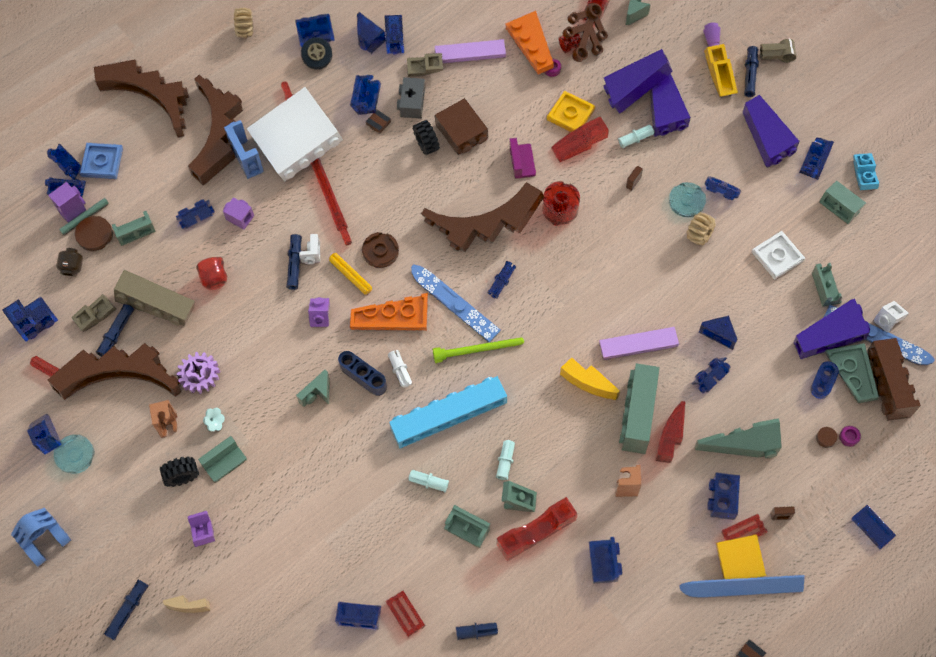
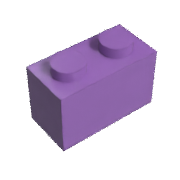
[48,182,86,223]

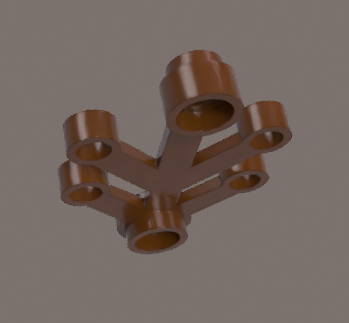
[563,3,608,62]

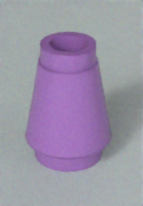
[703,23,721,47]

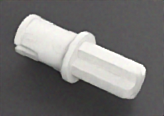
[388,350,412,388]

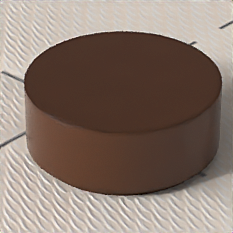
[816,427,838,448]

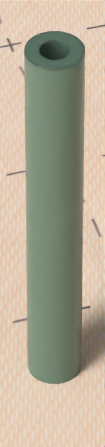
[59,197,109,235]

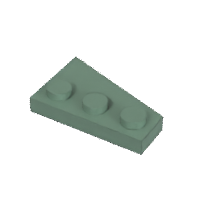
[825,343,879,403]

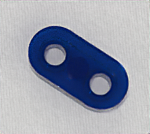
[704,176,741,200]
[810,361,839,399]

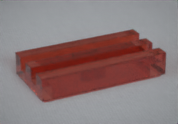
[721,514,768,541]
[386,591,425,637]

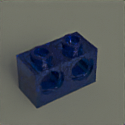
[707,473,740,520]

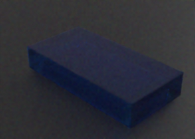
[851,505,896,549]

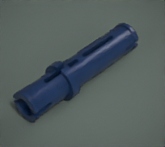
[744,46,759,97]
[286,234,302,290]
[96,304,134,357]
[103,579,149,641]

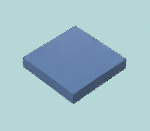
[80,143,123,179]

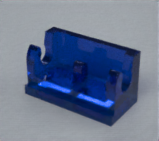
[350,75,381,115]
[799,137,834,180]
[335,602,381,629]

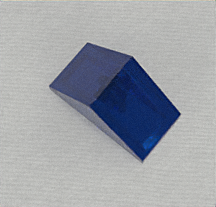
[698,315,738,350]

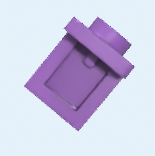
[308,297,330,327]
[188,511,215,547]

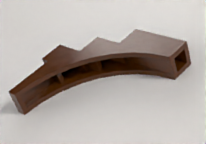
[94,59,189,138]
[188,75,243,186]
[421,182,545,252]
[48,343,181,400]

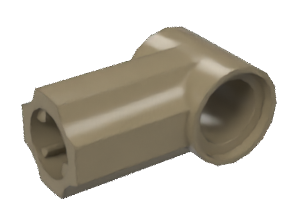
[760,39,797,63]

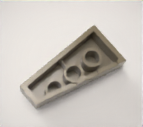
[114,270,195,326]

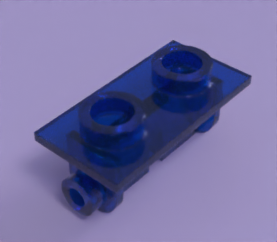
[47,144,82,180]
[45,177,86,197]
[176,199,215,229]
[691,357,731,393]

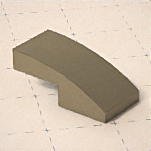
[407,53,443,77]
[71,294,116,332]

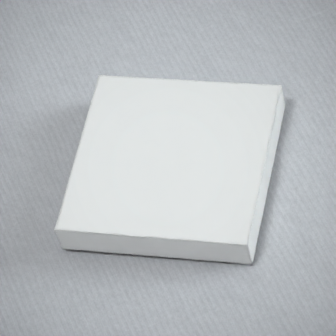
[752,231,805,280]

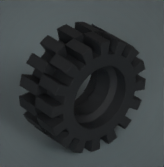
[412,120,440,155]
[159,456,199,487]

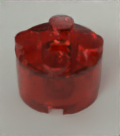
[542,181,580,226]

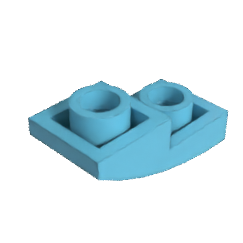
[853,153,880,190]

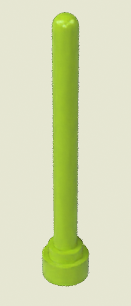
[432,337,524,363]

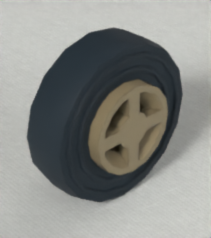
[301,37,332,69]

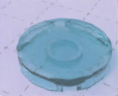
[669,182,706,217]
[53,435,95,474]

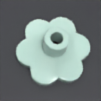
[203,408,225,432]

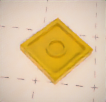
[547,90,595,136]
[716,535,766,579]

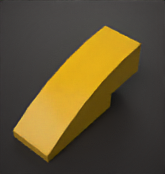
[704,44,738,97]
[560,357,620,400]

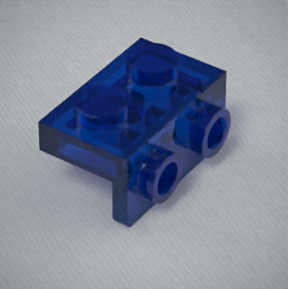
[295,14,335,47]
[588,537,622,584]

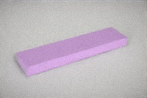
[435,39,506,63]
[599,327,679,360]

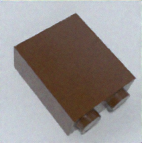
[434,98,488,155]

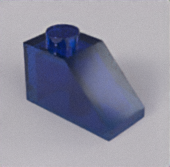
[357,12,386,54]
[384,15,404,54]
[27,414,62,455]

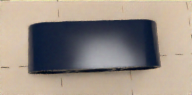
[338,351,387,396]

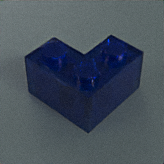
[2,297,58,342]

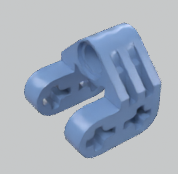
[11,508,71,567]

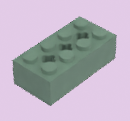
[619,363,660,454]

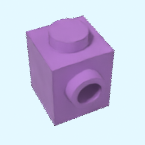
[223,197,254,230]

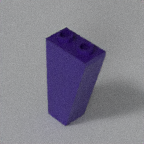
[603,49,673,113]
[650,73,691,137]
[742,95,800,168]
[793,298,870,359]

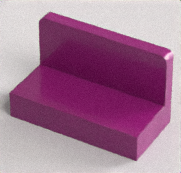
[509,138,536,179]

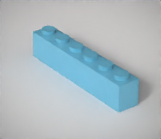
[389,376,507,449]

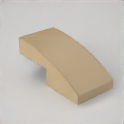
[163,595,211,613]

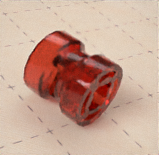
[558,33,581,53]

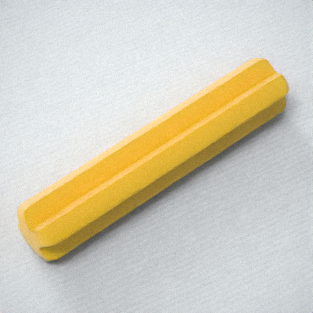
[329,253,372,295]

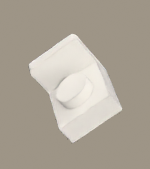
[299,234,320,264]
[874,301,909,332]

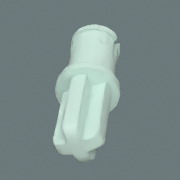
[618,125,654,149]
[496,440,515,480]
[409,470,449,493]

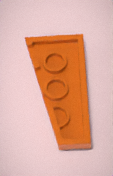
[505,11,554,75]
[350,293,428,331]

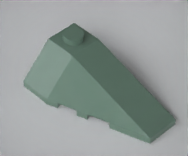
[695,418,782,458]

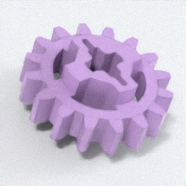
[177,352,220,394]

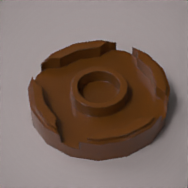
[75,216,113,251]
[362,232,399,268]

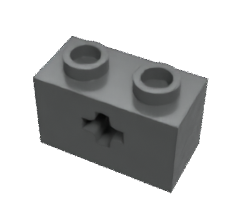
[397,77,425,119]

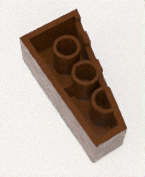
[867,338,921,421]

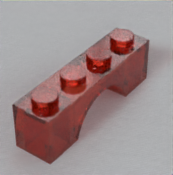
[497,497,577,561]

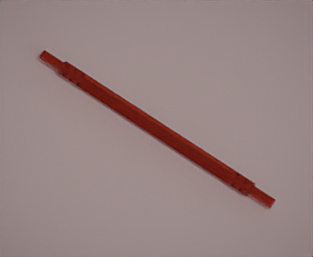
[281,81,352,246]

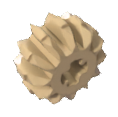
[234,8,253,38]
[687,212,716,245]

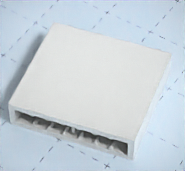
[247,87,343,182]

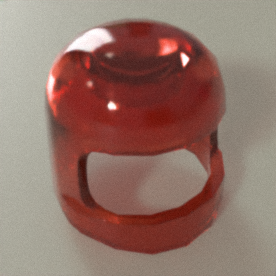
[196,257,228,290]

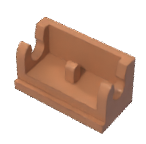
[149,400,178,438]
[615,465,642,497]

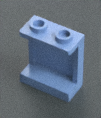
[224,120,264,179]

